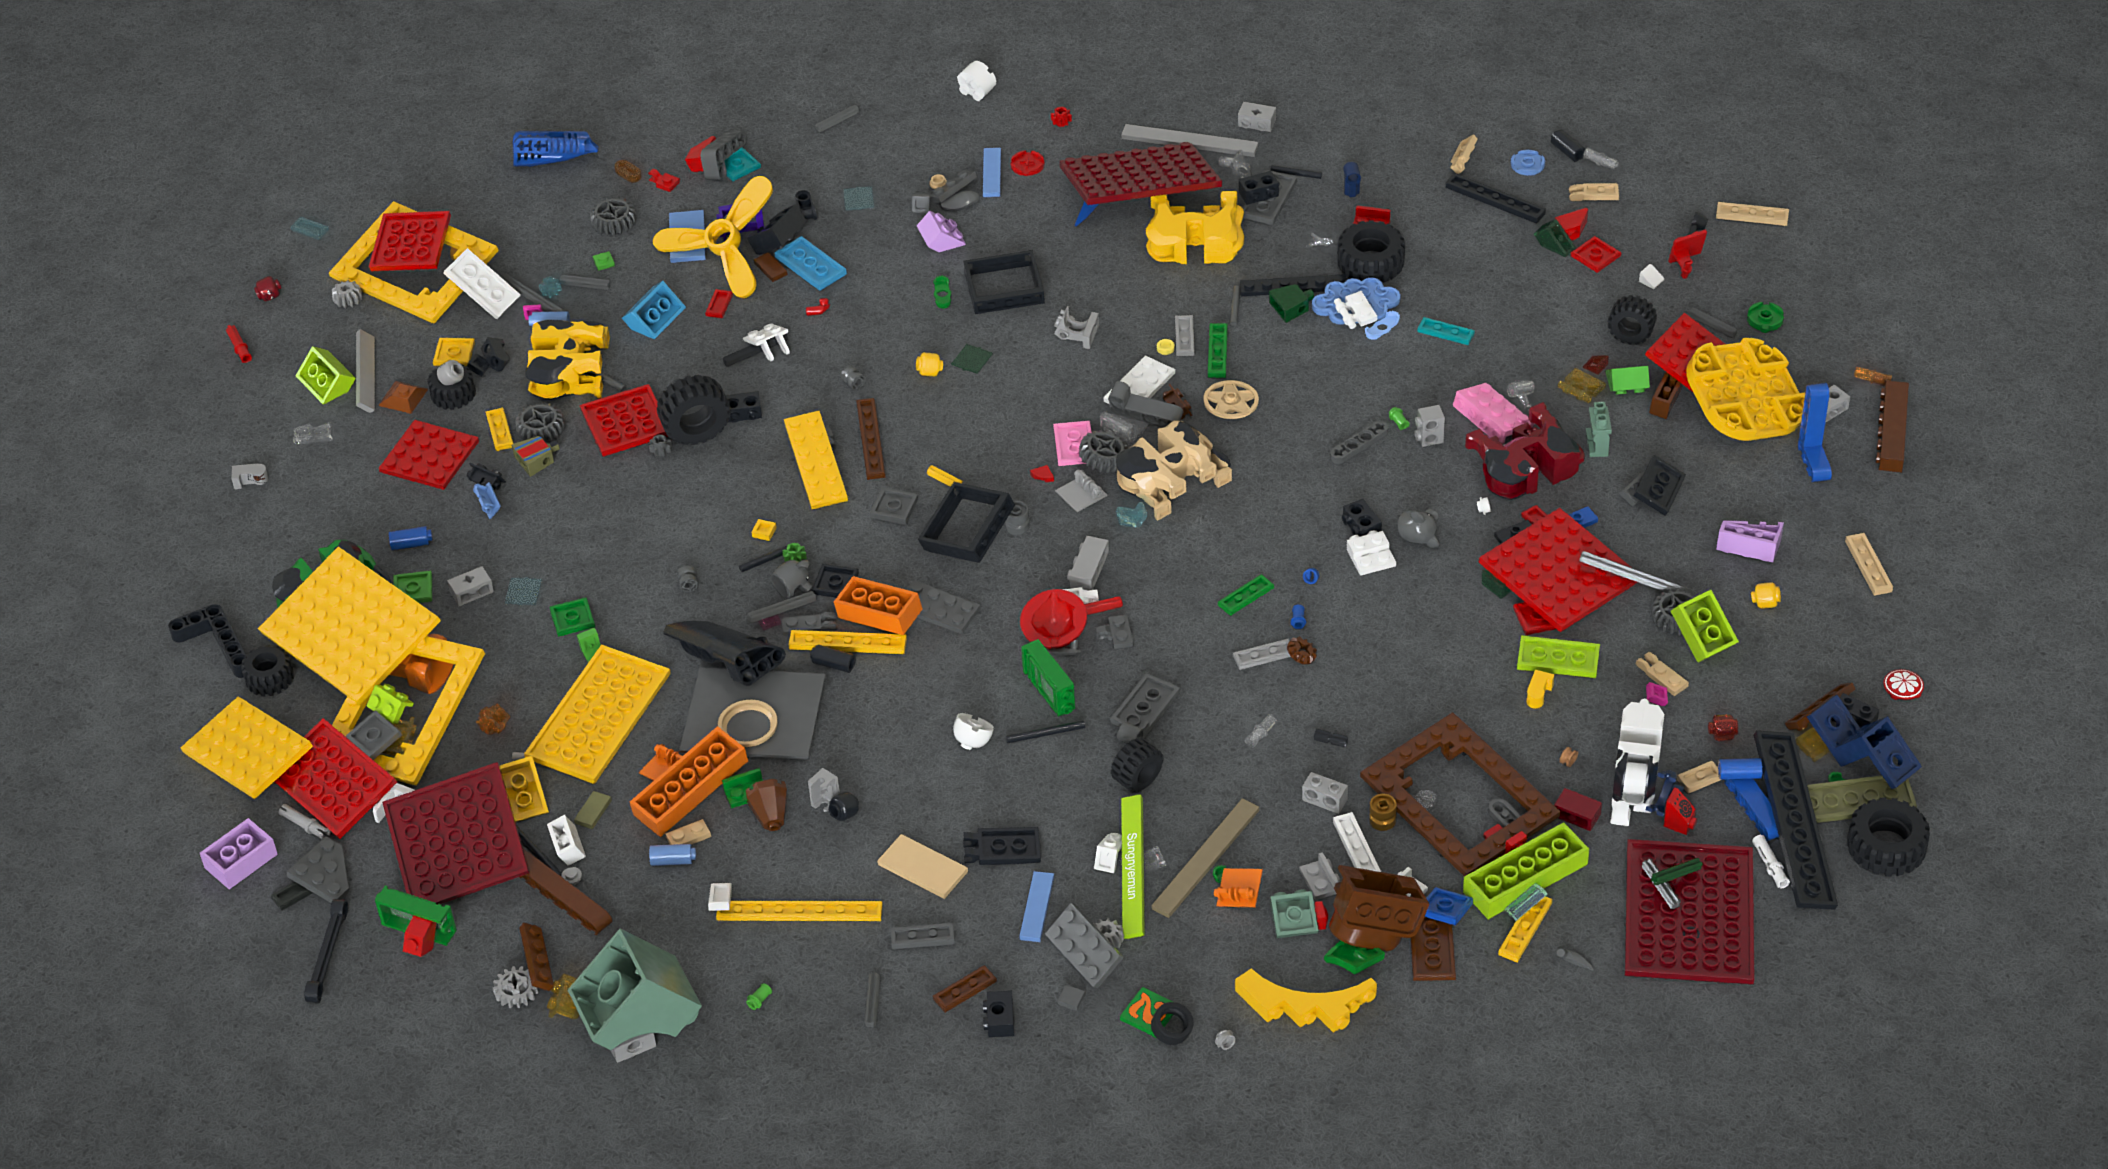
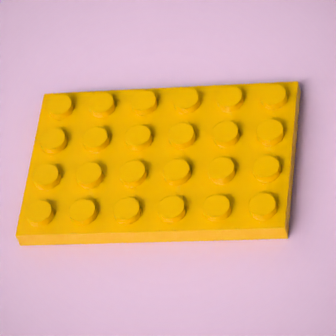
[180,696,313,799]

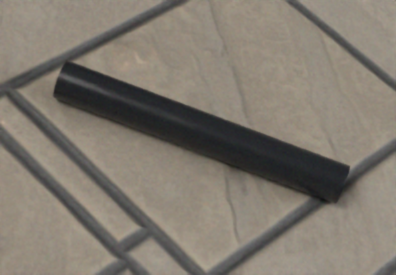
[1271,165,1323,179]
[739,546,787,572]

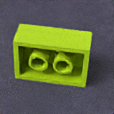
[1671,590,1739,663]

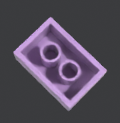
[200,818,278,889]

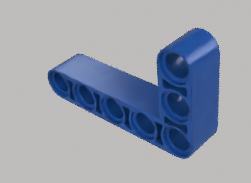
[1798,383,1832,482]

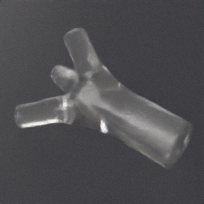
[1305,232,1333,249]

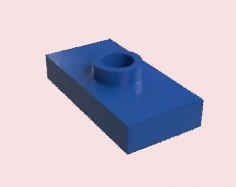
[1568,506,1598,528]

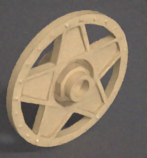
[1204,380,1259,419]

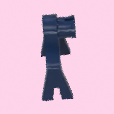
[1645,770,1685,817]

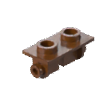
[1163,384,1193,419]

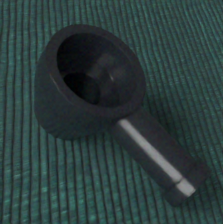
[1688,212,1708,235]

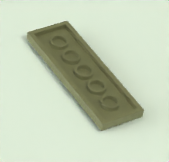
[1807,776,1917,823]

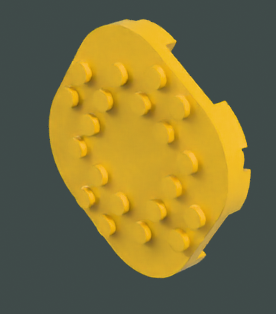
[1686,338,1805,441]

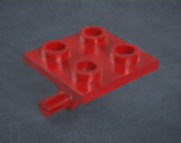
[1668,229,1707,278]

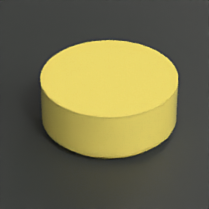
[1157,339,1175,355]

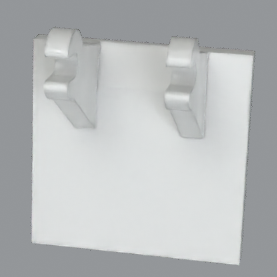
[743,324,790,362]

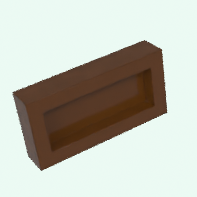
[754,252,788,282]

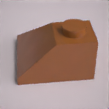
[379,381,428,414]

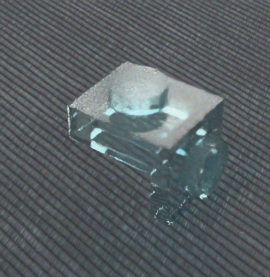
[1115,502,1147,528]

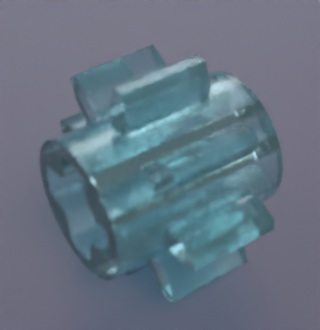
[539,276,562,298]

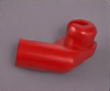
[806,298,830,316]

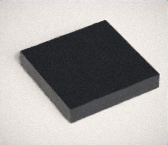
[812,564,859,598]

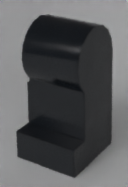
[481,337,510,371]

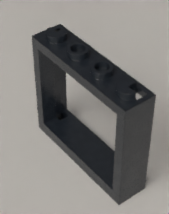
[963,250,1045,314]
[918,482,1015,563]

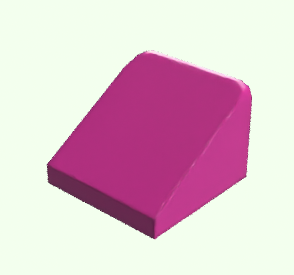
[523,304,543,320]

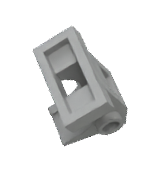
[1054,306,1099,349]

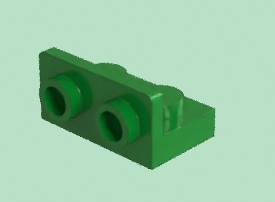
[722,768,763,809]

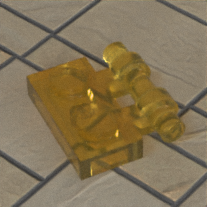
[1558,368,1606,403]

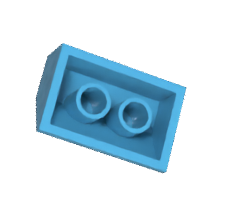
[622,281,686,339]

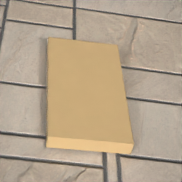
[877,834,968,899]

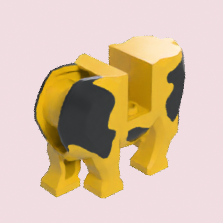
[525,320,610,399]

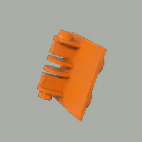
[639,744,682,781]
[1214,868,1263,907]

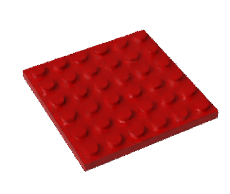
[1478,508,1637,632]

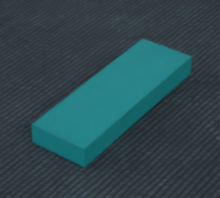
[1417,317,1475,345]

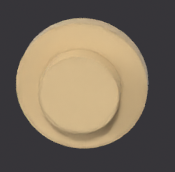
[930,174,947,189]

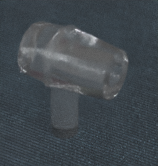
[1507,380,1535,409]

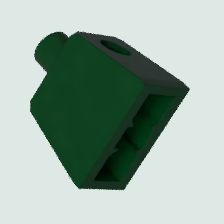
[1269,284,1314,323]

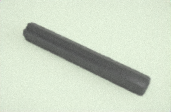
[747,591,816,623]

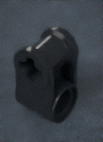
[795,190,817,220]

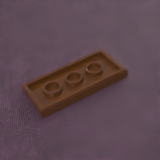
[1410,917,1456,981]

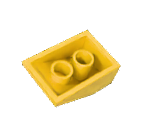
[500,756,549,822]

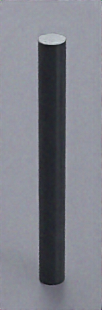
[1006,721,1085,743]
[517,826,562,876]

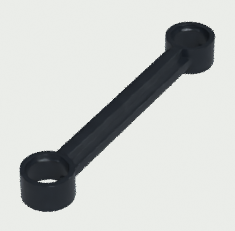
[304,899,348,1003]

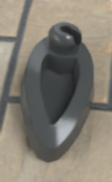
[941,190,979,211]

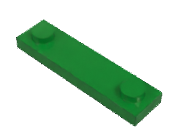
[1208,323,1228,378]

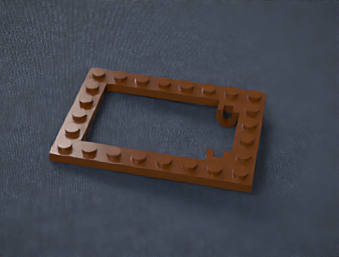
[1360,712,1560,877]

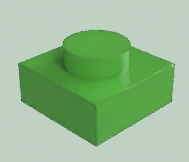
[593,251,615,271]

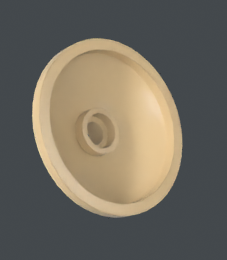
[718,700,778,747]

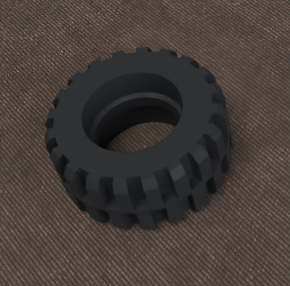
[1337,220,1405,283]
[657,375,731,445]
[1847,797,1930,877]

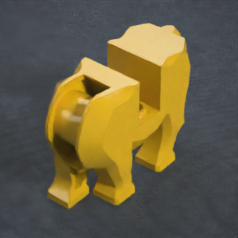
[1146,191,1244,264]

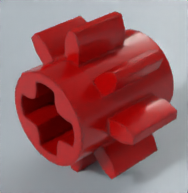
[1051,107,1072,127]

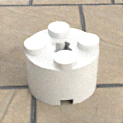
[957,61,996,101]

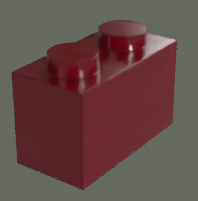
[1554,788,1602,831]

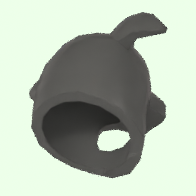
[1398,508,1440,549]
[770,560,812,600]

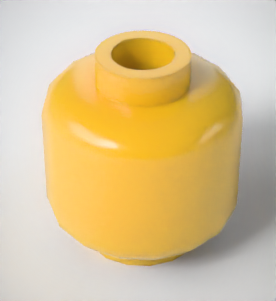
[916,352,943,376]
[1751,582,1781,609]

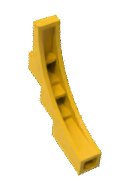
[1235,969,1377,1033]

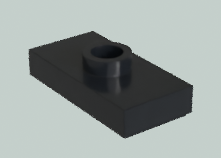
[1494,520,1532,544]

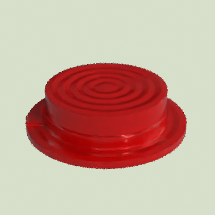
[1020,589,1087,648]

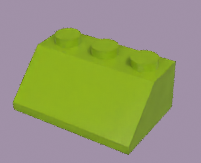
[296,346,356,404]

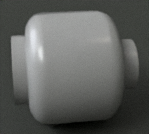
[437,360,464,385]

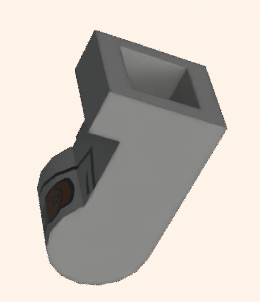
[231,464,269,489]

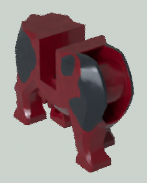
[1465,402,1585,500]

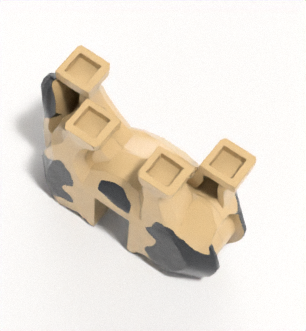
[1116,421,1232,521]

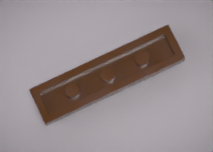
[1785,683,1856,731]
[520,922,554,991]

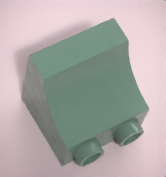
[568,928,702,1050]

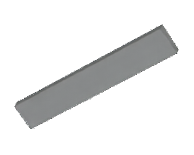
[356,329,375,413]

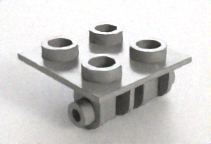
[1055,470,1107,512]

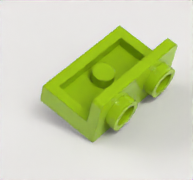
[366,684,414,724]

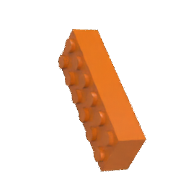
[630,726,748,837]

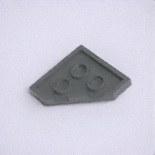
[287,836,349,903]

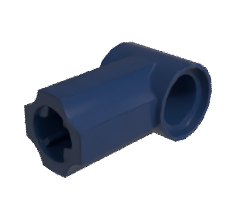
[1343,162,1361,197]

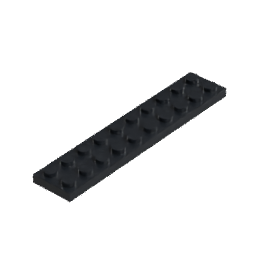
[1753,730,1838,910]

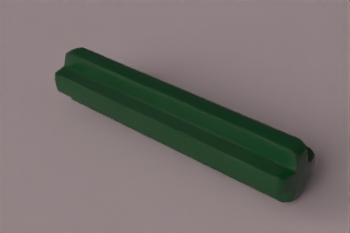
[1651,858,1703,885]

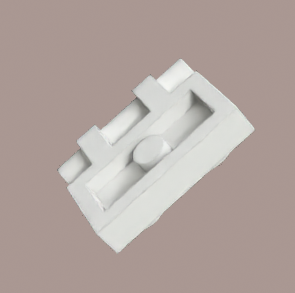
[1334,291,1377,329]

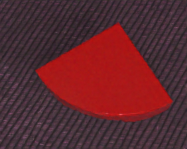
[1030,465,1054,482]

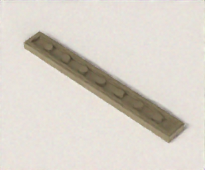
[1152,798,1259,918]

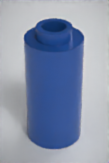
[389,526,433,550]
[1718,758,1763,780]

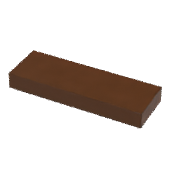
[933,965,997,1013]

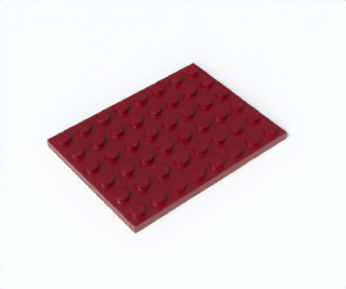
[1060,142,1222,205]
[1625,839,1754,985]

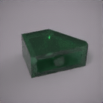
[1534,219,1576,257]

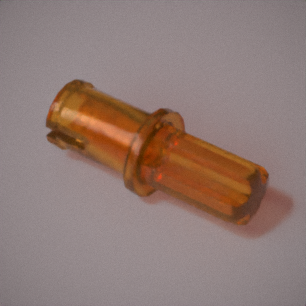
[1854,367,1892,385]

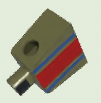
[512,436,559,477]

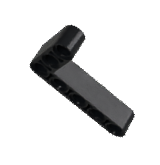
[168,604,246,678]

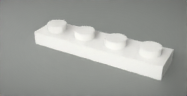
[1333,812,1381,872]

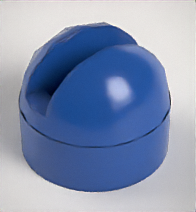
[1303,568,1319,584]

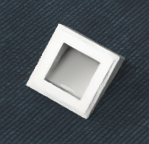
[1639,264,1664,289]

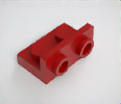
[1353,206,1391,225]

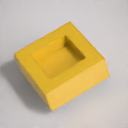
[751,519,776,541]

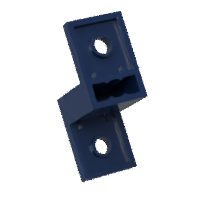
[1807,695,1922,789]

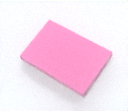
[1053,421,1092,466]

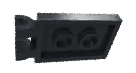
[963,827,1041,865]

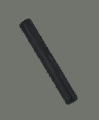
[723,334,788,367]

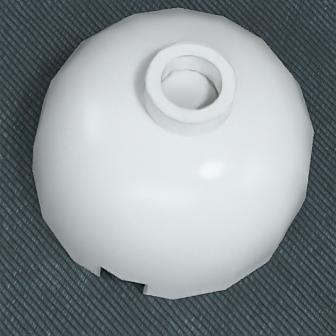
[953,713,994,750]

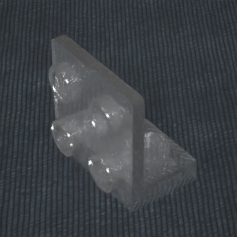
[1100,411,1151,445]

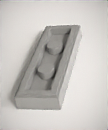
[1175,315,1194,356]
[1233,639,1291,670]

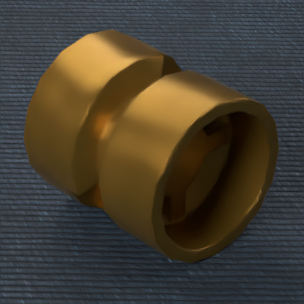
[1369,793,1397,831]

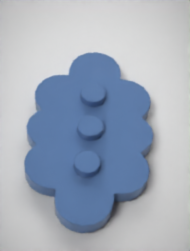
[1312,278,1400,324]

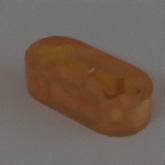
[614,160,642,183]

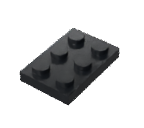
[1633,455,1686,516]

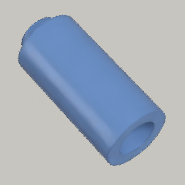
[529,311,570,326]
[649,844,696,866]

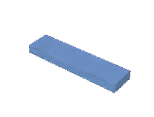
[983,148,1001,197]
[1020,871,1054,942]

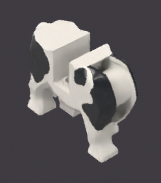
[1610,699,1664,826]

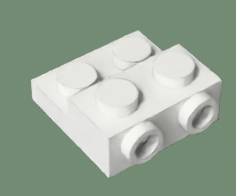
[1347,530,1396,576]

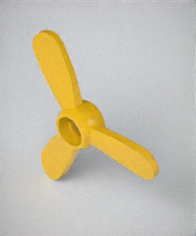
[653,176,773,299]

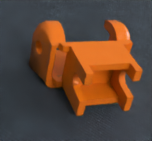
[389,634,454,694]

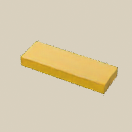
[486,408,513,451]

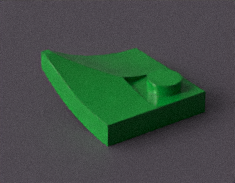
[1324,941,1385,975]

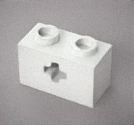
[547,815,586,865]

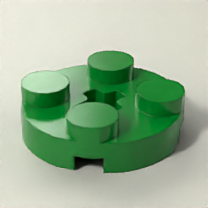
[1747,302,1784,333]

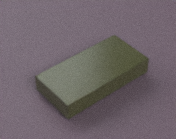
[574,791,612,829]

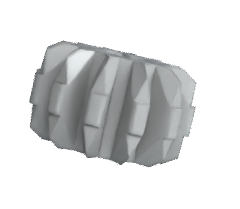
[332,280,362,309]
[1093,918,1124,949]

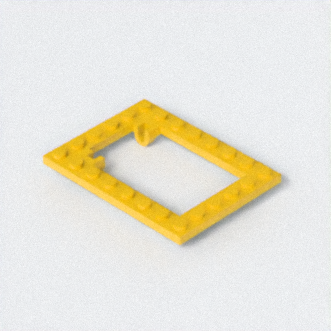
[329,201,499,324]
[332,636,485,786]

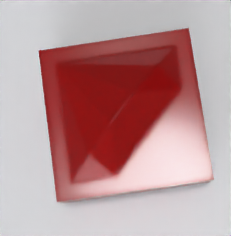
[1314,901,1328,930]

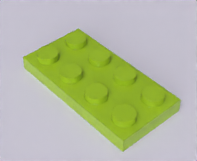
[1517,635,1600,678]

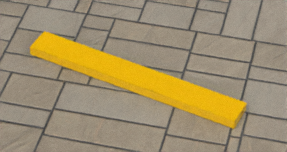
[716,901,883,921]

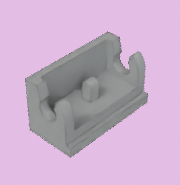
[808,768,840,812]

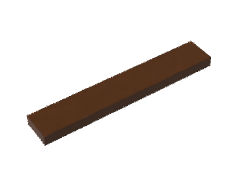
[856,398,886,480]

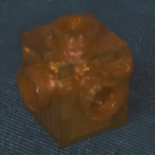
[476,703,511,735]

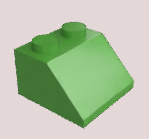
[1605,366,1650,395]

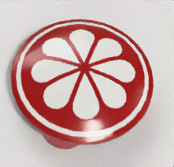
[1883,669,1924,700]

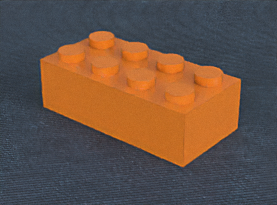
[834,576,922,635]

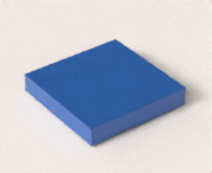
[1425,887,1473,926]

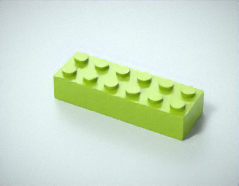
[1463,822,1589,919]

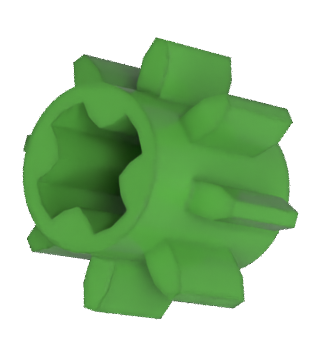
[783,543,807,562]

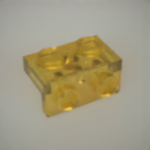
[382,716,417,756]
[547,973,579,1019]

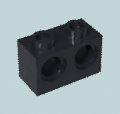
[1239,170,1279,205]
[726,391,762,422]
[1342,499,1382,537]

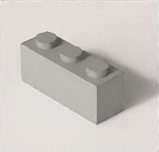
[1067,536,1109,591]

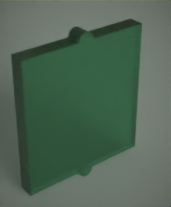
[951,344,993,374]

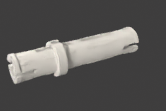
[1752,835,1790,888]

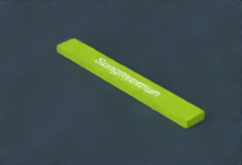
[1121,794,1145,939]

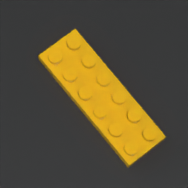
[784,411,848,509]

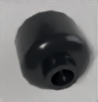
[828,792,859,821]

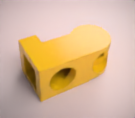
[1526,670,1554,709]

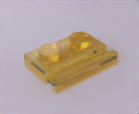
[1796,727,1830,762]

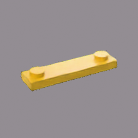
[1498,892,1552,963]

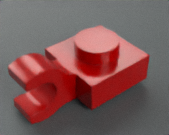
[648,169,680,192]

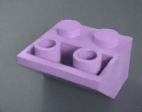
[917,211,966,252]

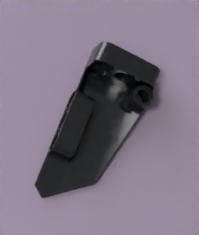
[663,621,786,686]

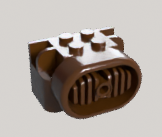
[1329,865,1429,952]

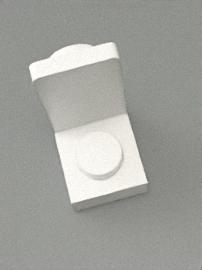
[373,783,415,823]
[1094,833,1122,873]

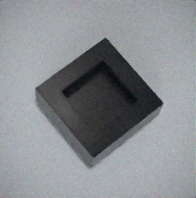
[467,353,490,377]

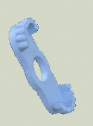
[1365,310,1400,339]

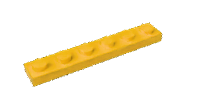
[789,630,907,654]

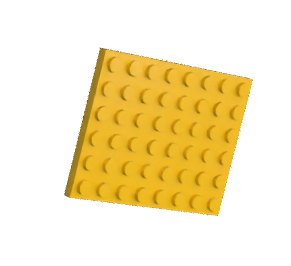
[258,547,441,705]

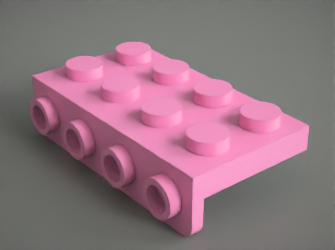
[1453,383,1534,444]

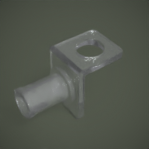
[1219,150,1252,178]

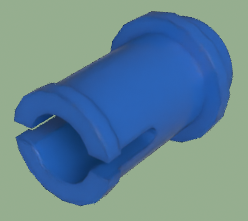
[1291,604,1306,629]

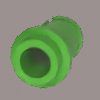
[1389,407,1410,430]
[746,983,772,1010]

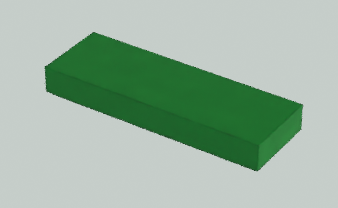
[1218,574,1274,616]

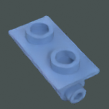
[473,482,501,519]

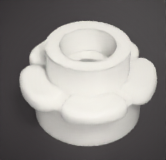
[1477,497,1491,515]

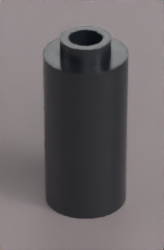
[1551,130,1586,162]
[810,644,856,673]

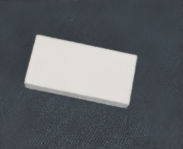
[708,883,732,911]

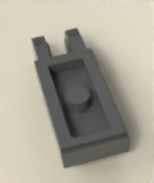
[782,612,837,636]

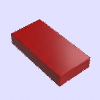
[705,289,733,318]

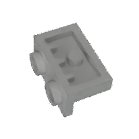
[1299,852,1340,901]

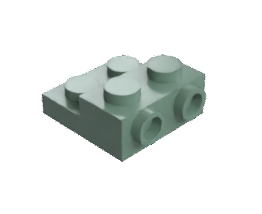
[1270,889,1318,938]

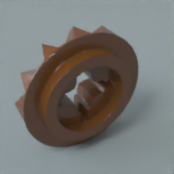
[1287,636,1317,664]

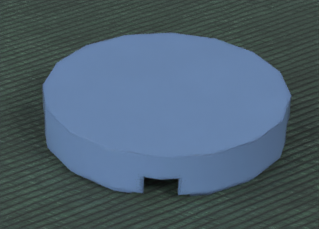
[1510,149,1545,176]

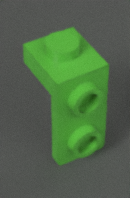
[577,628,601,663]

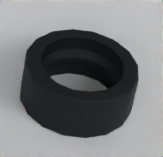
[1151,1002,1194,1045]

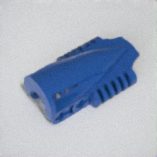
[513,131,599,166]

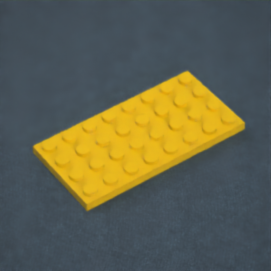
[524,644,670,784]

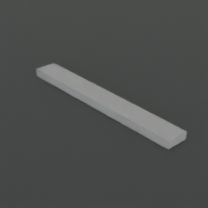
[1121,124,1258,157]

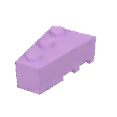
[1716,521,1784,562]

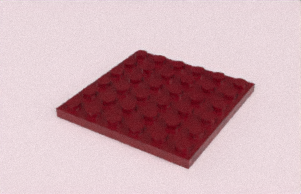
[382,762,530,905]

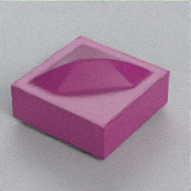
[1646,682,1668,706]

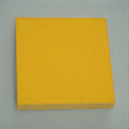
[433,338,475,366]

